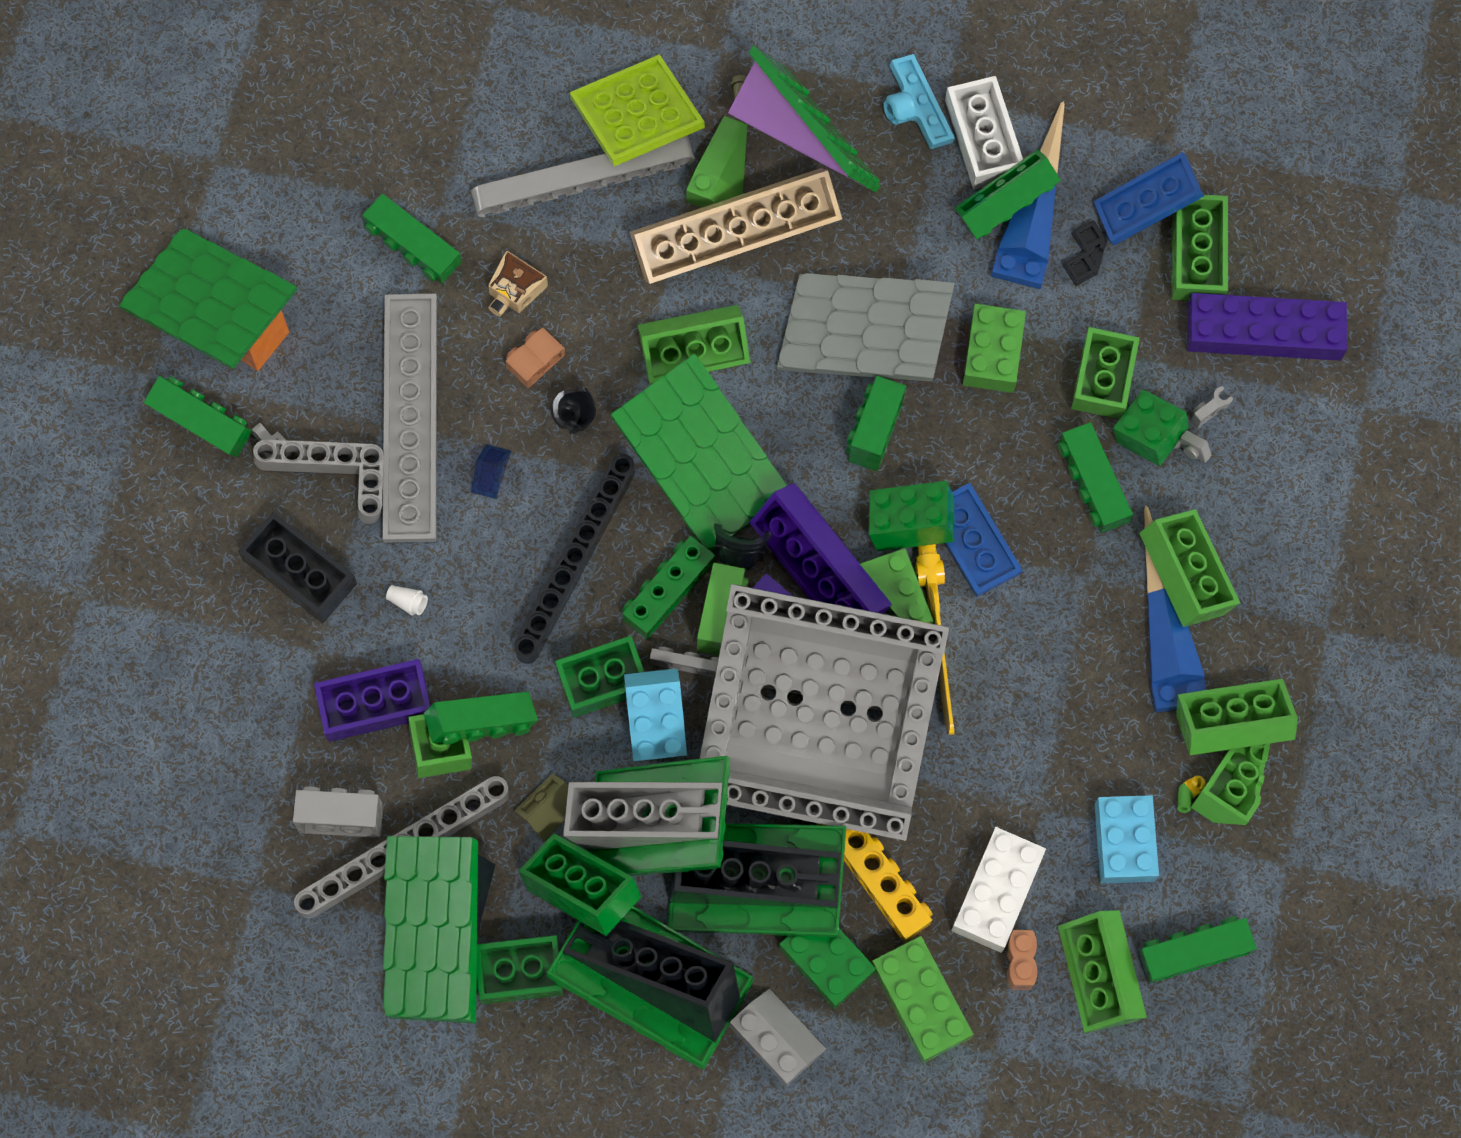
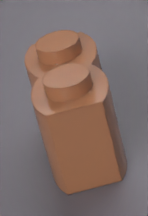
[506,328,565,388]
[1006,930,1037,990]

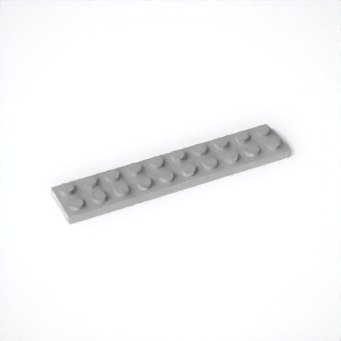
[383,294,437,543]

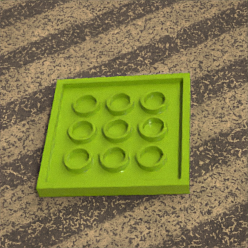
[570,54,705,167]

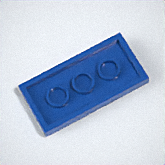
[1094,152,1204,245]
[944,483,1023,597]

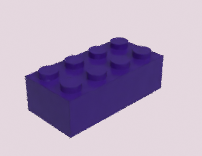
[314,659,431,742]

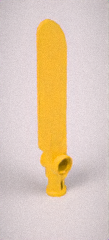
[915,544,954,735]

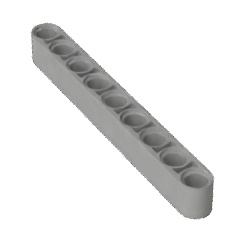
[471,136,695,217]
[294,776,509,918]

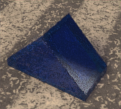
[471,444,511,499]

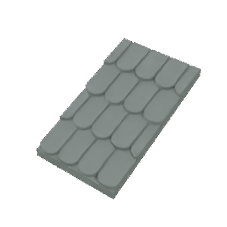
[777,273,955,381]

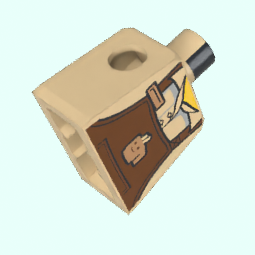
[488,251,548,317]

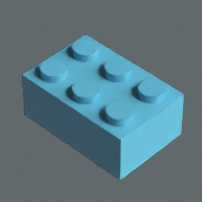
[624,669,687,761]
[1095,795,1159,883]

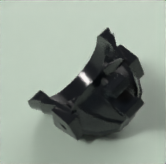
[713,523,772,570]

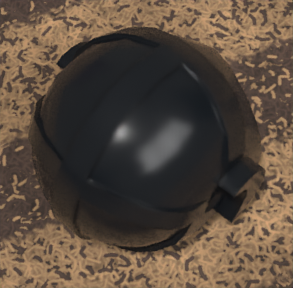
[550,386,596,434]

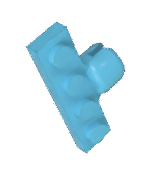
[884,54,955,150]

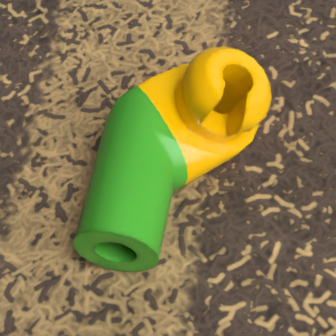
[1177,775,1206,813]

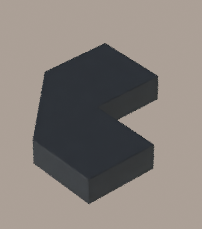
[1063,220,1107,286]

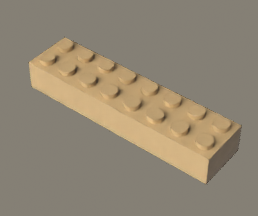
[630,168,842,284]

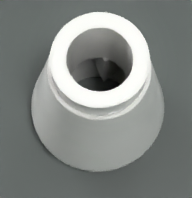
[386,585,428,615]

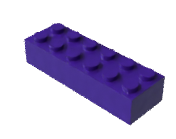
[1187,293,1347,361]
[749,483,892,614]

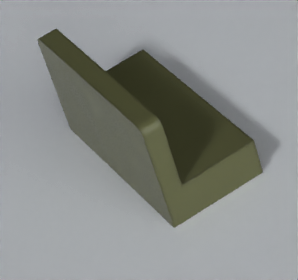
[515,773,569,840]

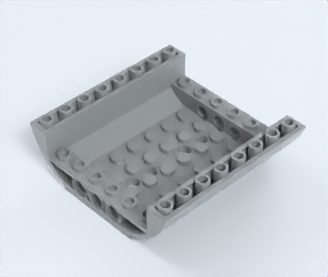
[700,584,949,841]

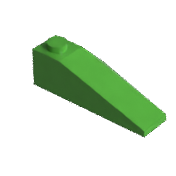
[1191,743,1270,825]

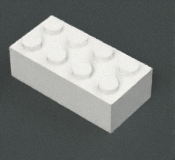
[945,76,1023,190]
[951,827,1046,953]

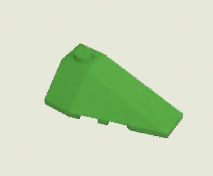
[686,116,747,208]

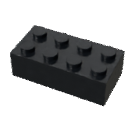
[238,512,357,623]

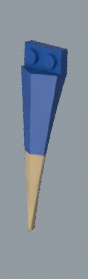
[991,101,1065,289]
[1144,506,1207,713]

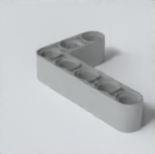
[253,440,384,524]

